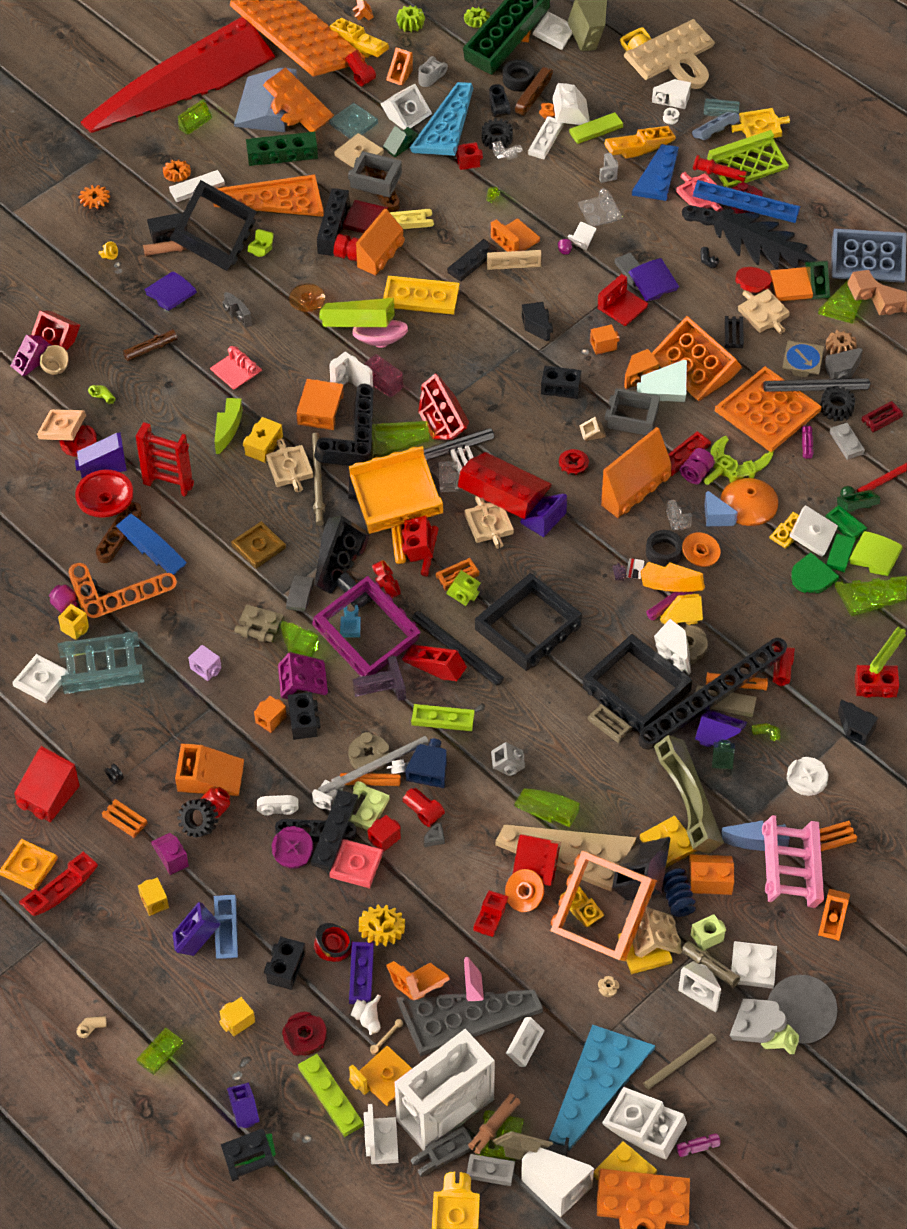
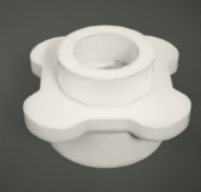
[387,759,409,774]

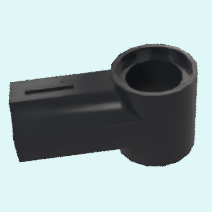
[337,572,373,609]

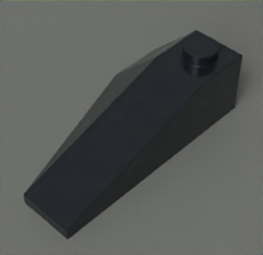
[314,516,371,594]

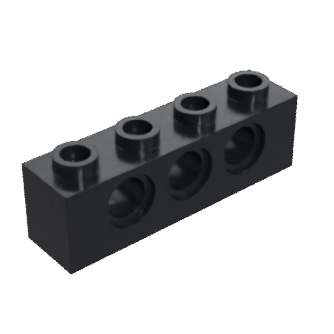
[317,188,350,256]

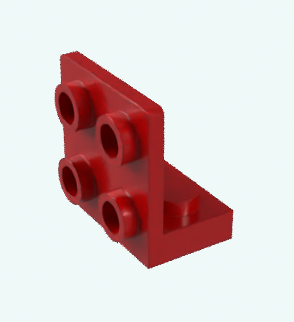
[598,274,648,326]
[512,834,561,886]

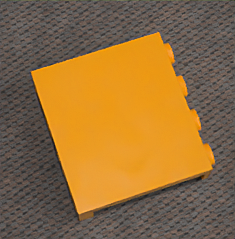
[349,446,443,534]

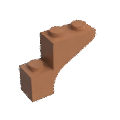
[847,270,907,315]

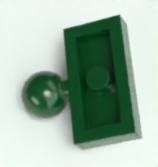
[837,486,880,512]

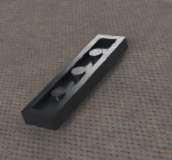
[311,789,358,871]

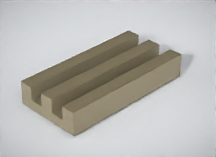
[588,704,632,743]

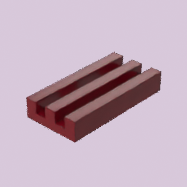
[861,401,903,433]

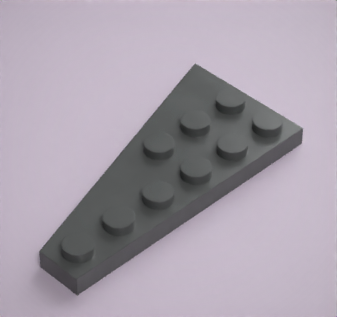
[396,990,543,1057]

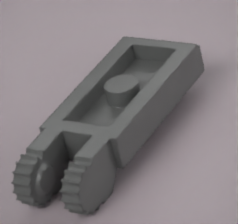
[411,1127,476,1177]

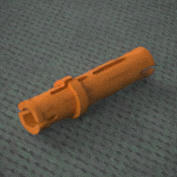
[706,672,768,691]

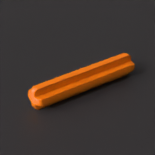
[340,773,401,786]

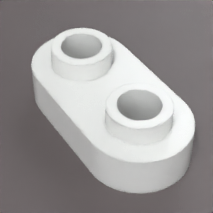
[257,795,298,816]

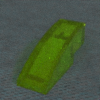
[514,789,580,827]

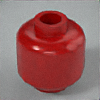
[201,787,230,818]

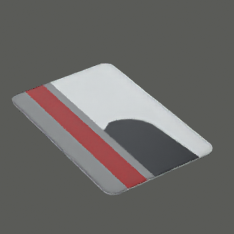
[626,558,644,579]

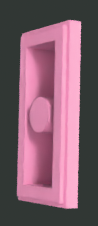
[464,957,484,1001]

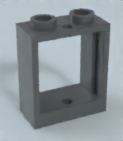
[348,151,402,197]
[605,388,660,435]

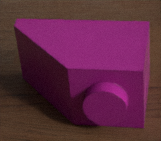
[151,833,189,875]

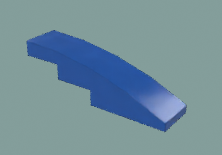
[116,514,187,575]

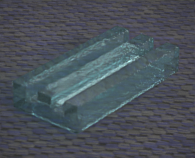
[703,98,740,116]

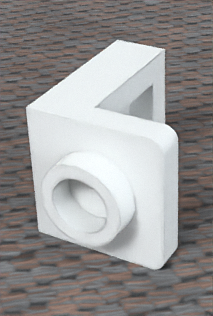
[312,780,343,810]

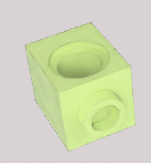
[691,914,726,950]

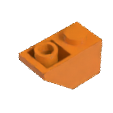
[624,349,659,389]

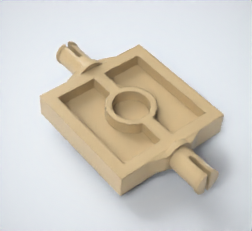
[738,289,790,334]
[266,439,314,492]
[465,496,514,548]

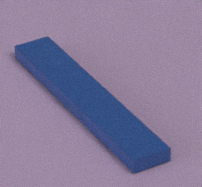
[692,180,801,223]

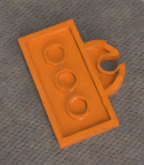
[263,67,334,132]
[597,1169,690,1229]

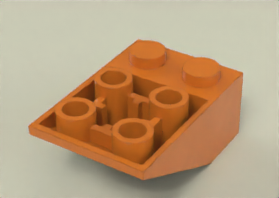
[175,744,244,796]

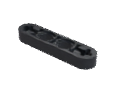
[275,819,357,842]

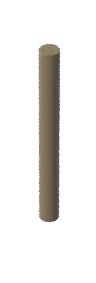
[643,1033,717,1090]

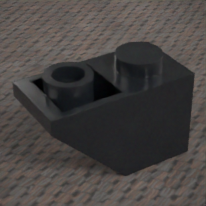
[521,302,553,341]
[838,700,878,746]

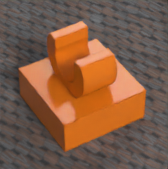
[353,0,374,21]

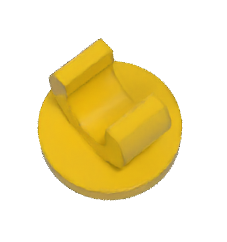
[98,241,118,260]

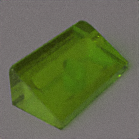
[178,99,212,135]

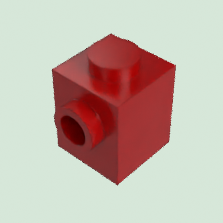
[368,815,401,852]

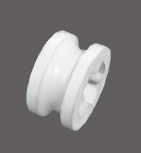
[663,108,679,124]

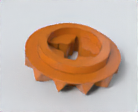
[163,159,191,182]

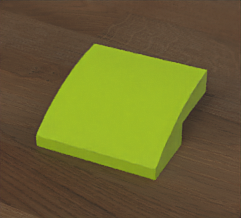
[849,531,903,576]

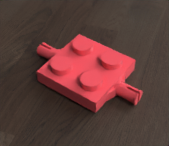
[677,172,723,212]

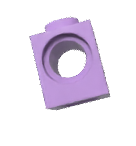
[188,645,221,681]

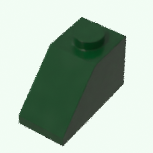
[805,260,830,299]

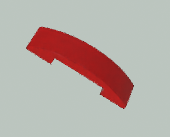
[19,851,98,916]

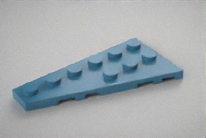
[410,82,474,156]
[549,1025,655,1151]

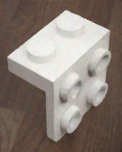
[330,352,373,388]

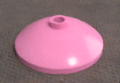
[353,320,408,348]

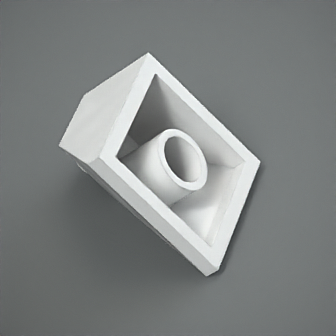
[381,84,432,130]
[678,961,721,1012]

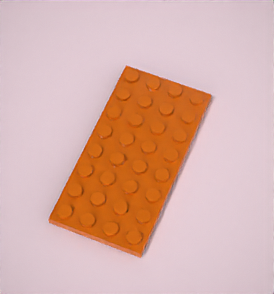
[230,0,366,77]

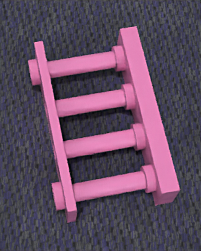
[762,815,824,908]

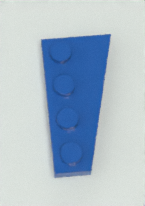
[632,144,679,201]

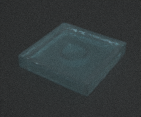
[329,103,378,139]

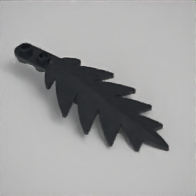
[682,205,817,269]

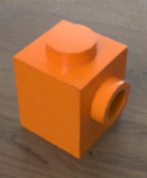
[590,324,620,355]
[254,696,287,733]

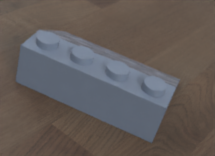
[234,68,297,132]
[831,229,906,283]

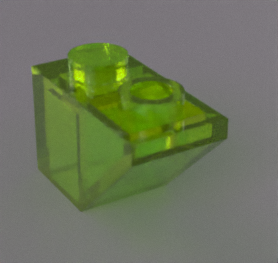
[281,621,319,657]

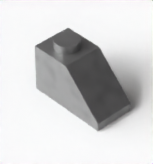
[825,348,863,379]

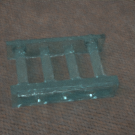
[57,632,144,694]

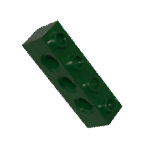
[246,132,318,166]

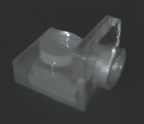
[439,461,459,492]
[666,499,692,530]

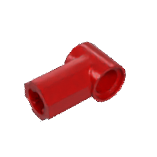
[345,50,376,87]
[773,646,795,686]
[403,787,445,827]

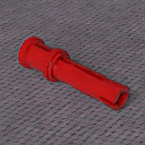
[693,155,747,182]

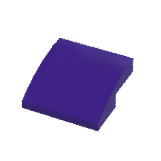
[628,258,679,301]
[145,271,197,311]

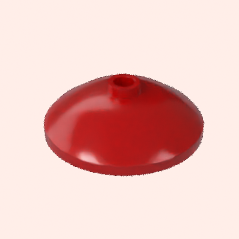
[75,470,133,518]

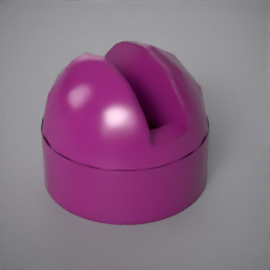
[558,239,572,255]

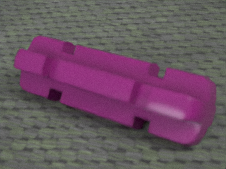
[802,426,814,459]
[676,1133,721,1157]

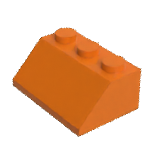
[356,208,405,275]

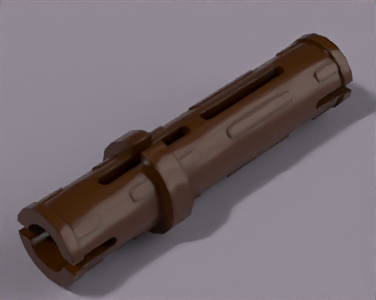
[123,329,178,361]

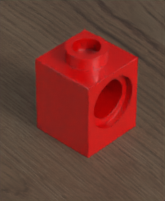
[456,142,483,170]

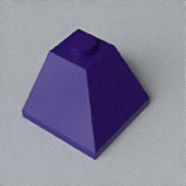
[695,710,747,747]

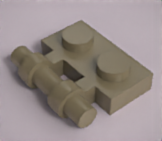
[235,605,284,643]

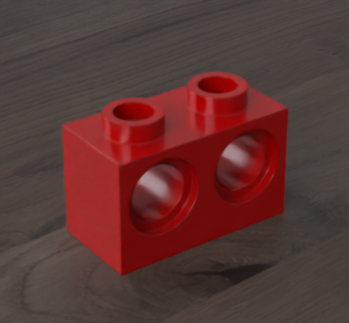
[402,516,433,562]
[855,665,899,698]

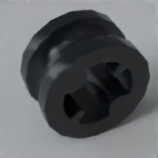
[105,763,124,784]

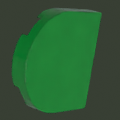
[791,552,839,594]

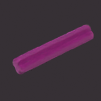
[646,591,695,621]

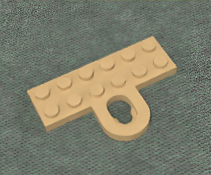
[624,19,715,89]

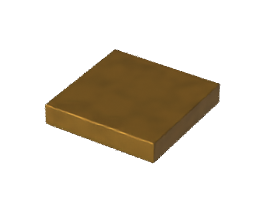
[231,521,286,569]

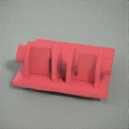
[210,346,262,390]

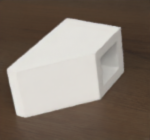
[652,79,691,109]

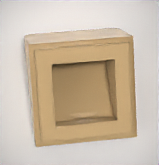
[579,417,606,441]

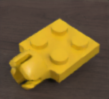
[432,1172,480,1229]

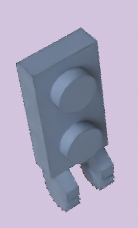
[692,112,740,140]

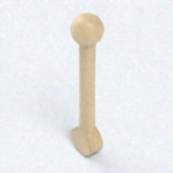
[370,1019,403,1055]

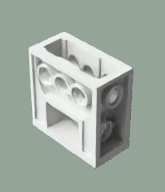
[395,1029,495,1151]

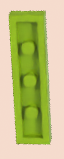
[298,1054,363,1137]

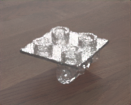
[578,188,623,227]

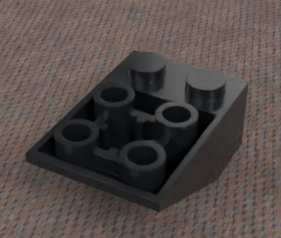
[612,837,671,900]

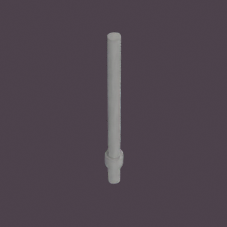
[318,736,429,794]

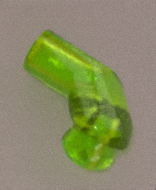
[486,187,500,202]
[752,723,781,741]

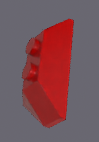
[418,374,469,440]

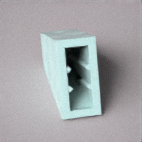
[637,360,687,402]

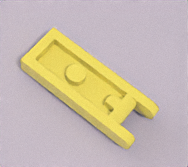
[390,209,434,229]

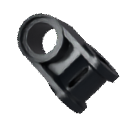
[489,84,511,117]

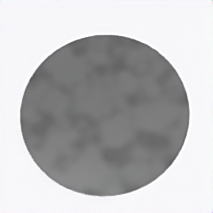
[768,975,837,1043]

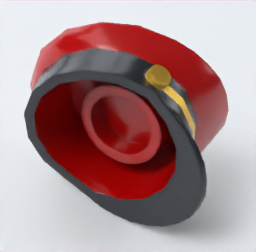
[314,923,352,962]

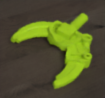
[704,436,774,485]

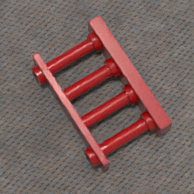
[135,422,194,497]

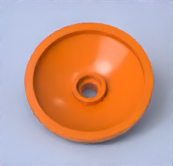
[721,478,778,526]

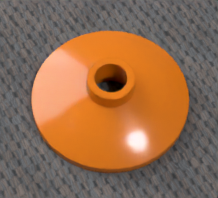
[682,532,720,567]
[505,869,544,912]

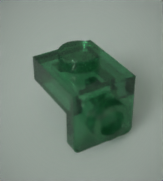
[712,740,735,769]

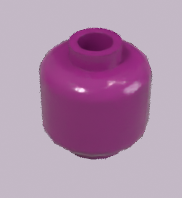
[49,584,79,613]

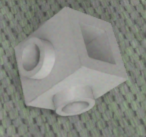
[491,742,525,776]

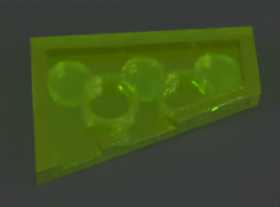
[818,279,863,324]
[372,421,429,458]

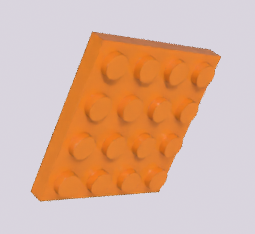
[715,366,822,452]

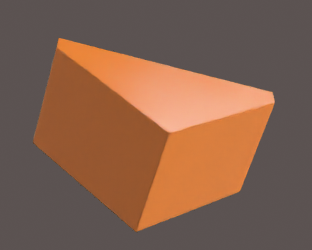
[386,47,413,86]

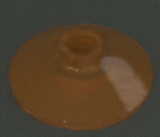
[289,283,325,312]

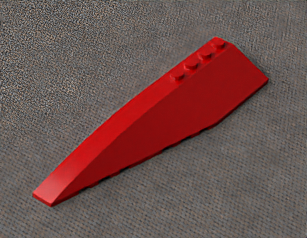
[81,17,275,133]

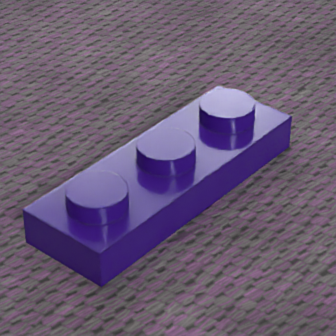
[349,942,374,1004]

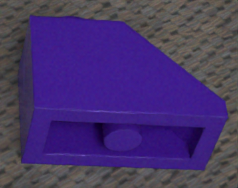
[227,1082,260,1128]

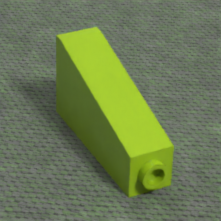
[319,298,395,327]

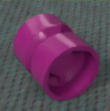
[680,448,715,484]

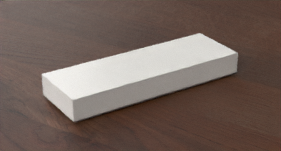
[528,117,564,159]
[169,170,225,202]

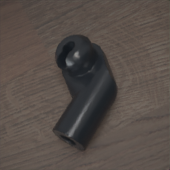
[700,247,719,268]

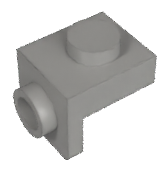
[599,152,618,183]

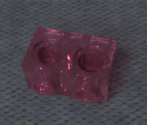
[364,354,403,398]

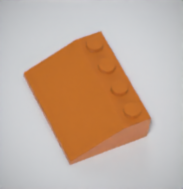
[652,316,742,401]
[601,427,671,518]

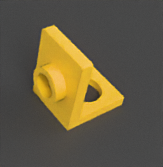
[349,1065,370,1095]

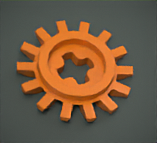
[79,185,111,209]

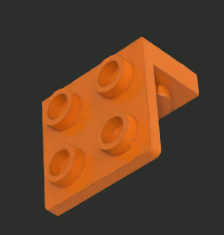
[491,219,540,252]
[387,961,450,1001]

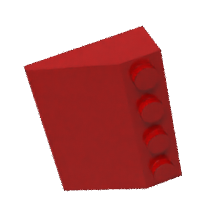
[457,452,552,519]

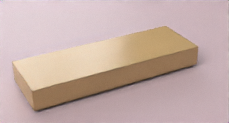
[487,250,541,270]

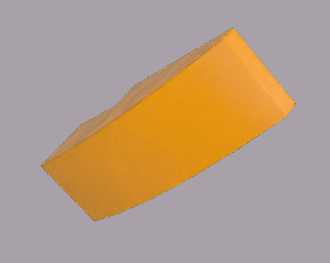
[640,562,705,592]

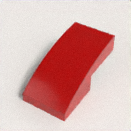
[473,890,509,937]

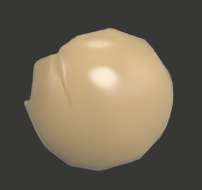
[40,345,69,375]

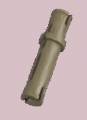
[682,941,740,988]

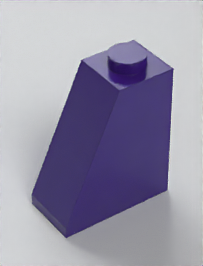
[75,433,127,478]

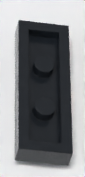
[447,239,497,282]

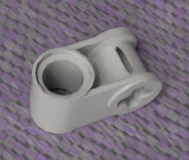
[418,56,448,87]

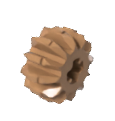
[825,330,857,355]

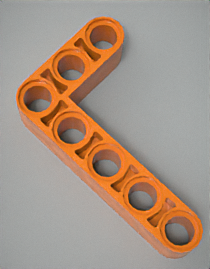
[68,563,177,618]

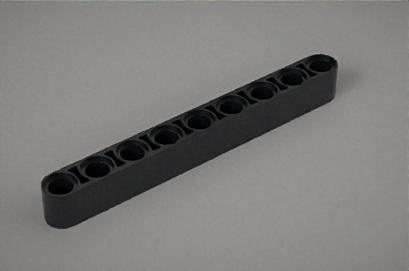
[638,638,787,750]

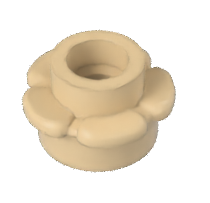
[598,976,619,997]

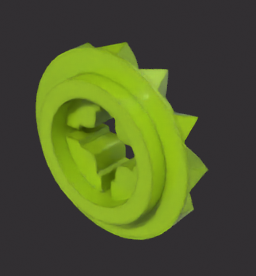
[464,7,490,28]

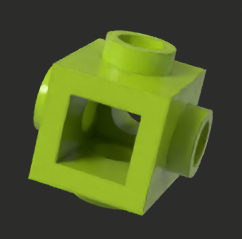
[446,570,481,606]

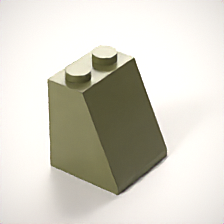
[567,0,607,51]

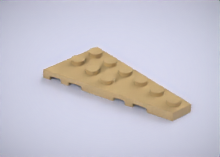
[496,825,636,891]

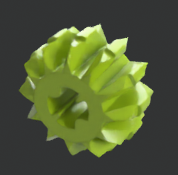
[396,5,425,32]

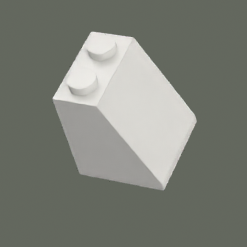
[521,1147,594,1217]

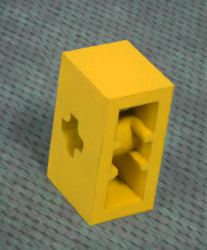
[243,417,283,463]

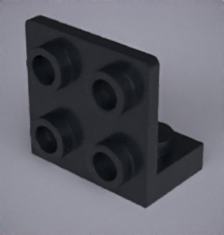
[147,213,188,244]

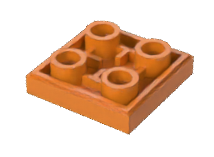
[770,267,813,301]

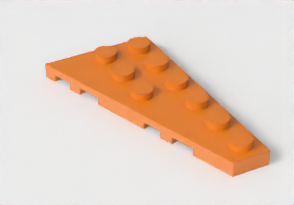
[213,174,324,217]

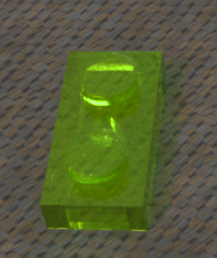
[136,1027,183,1075]

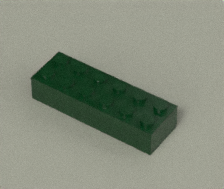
[463,0,551,75]

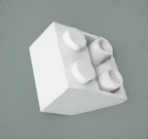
[654,619,691,675]

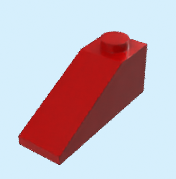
[402,645,467,681]

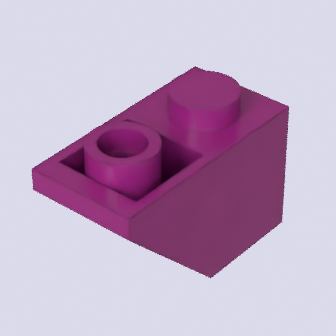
[10,335,52,376]

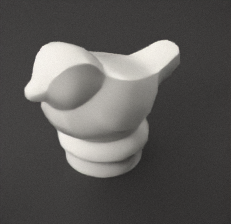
[351,994,381,1035]

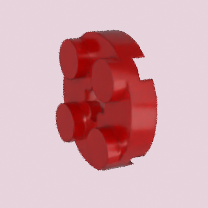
[372,560,401,599]

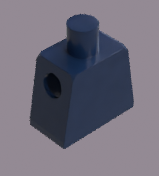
[406,738,447,788]

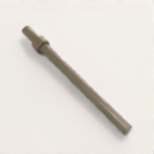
[312,432,325,526]

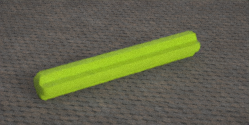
[869,627,906,674]

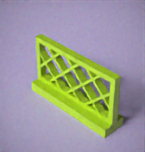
[707,130,789,188]

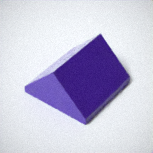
[520,493,567,537]
[172,901,221,956]

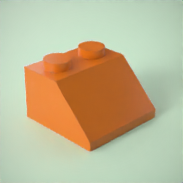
[689,854,734,895]

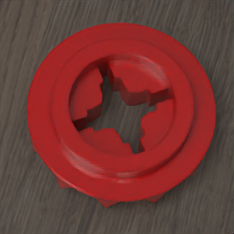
[558,449,589,475]

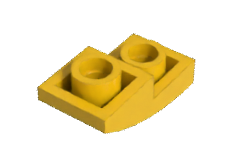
[770,512,799,549]
[559,886,604,927]

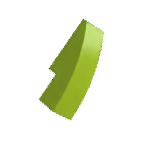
[215,398,243,454]

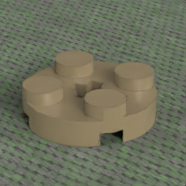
[683,625,708,664]
[348,732,389,772]

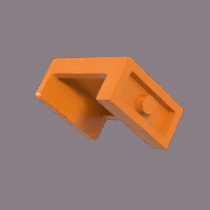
[296,379,344,430]

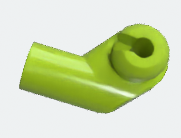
[88,385,115,404]

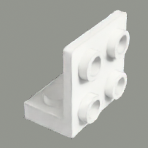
[364,1104,398,1164]

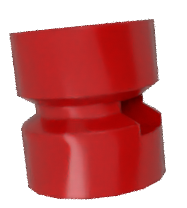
[334,234,360,262]

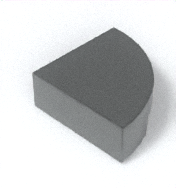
[424,822,445,847]

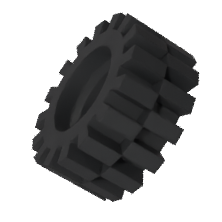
[482,118,513,150]
[820,386,855,421]
[177,798,219,838]

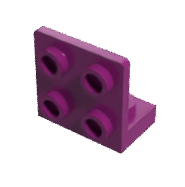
[278,652,328,699]

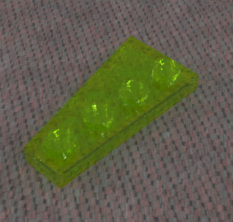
[835,576,907,617]

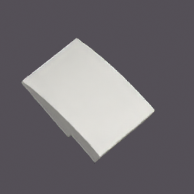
[603,1087,687,1160]

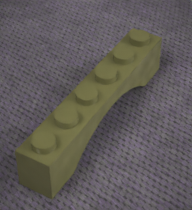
[654,735,724,854]

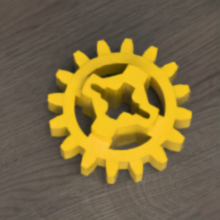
[359,904,405,946]

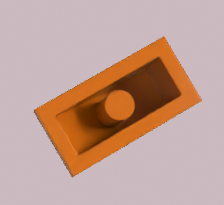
[818,889,850,941]

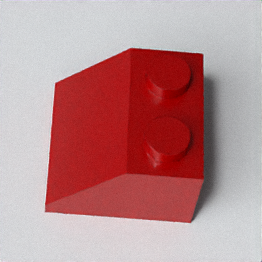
[31,310,80,351]

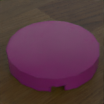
[272,826,314,869]

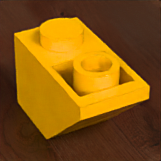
[660,594,703,625]

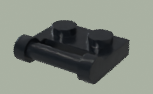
[221,1128,276,1181]

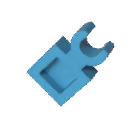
[340,605,361,637]

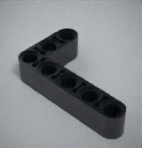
[314,383,374,466]

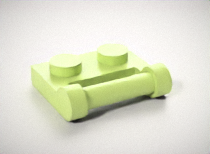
[350,781,390,830]

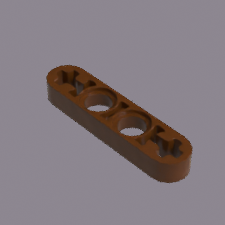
[515,66,553,116]
[365,166,400,212]
[96,502,142,563]

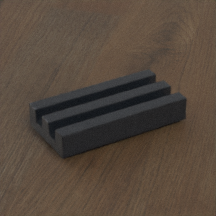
[724,316,744,348]

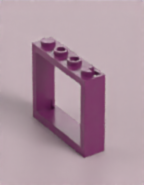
[312,576,420,681]

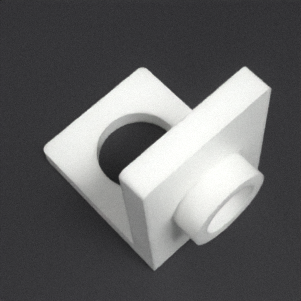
[568,222,597,250]

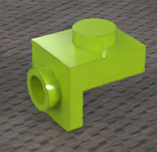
[248,229,274,257]

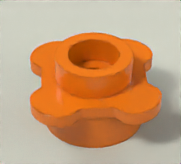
[539,103,555,119]

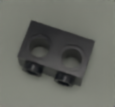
[541,365,582,399]
[288,692,321,740]
[264,936,306,990]

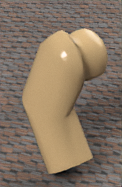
[76,1016,107,1038]

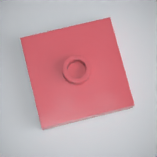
[330,839,383,888]

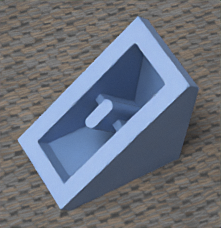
[704,491,738,526]

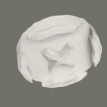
[787,757,829,796]

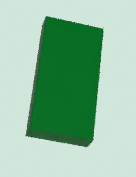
[825,505,867,540]
[826,534,855,572]

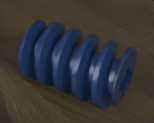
[663,868,696,917]

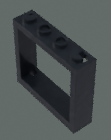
[170,180,257,271]
[475,573,582,671]
[583,634,692,733]

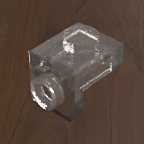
[493,140,522,160]

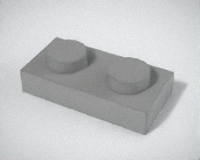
[830,423,865,460]
[467,1154,515,1186]

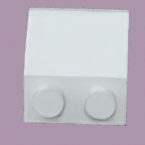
[553,83,590,125]

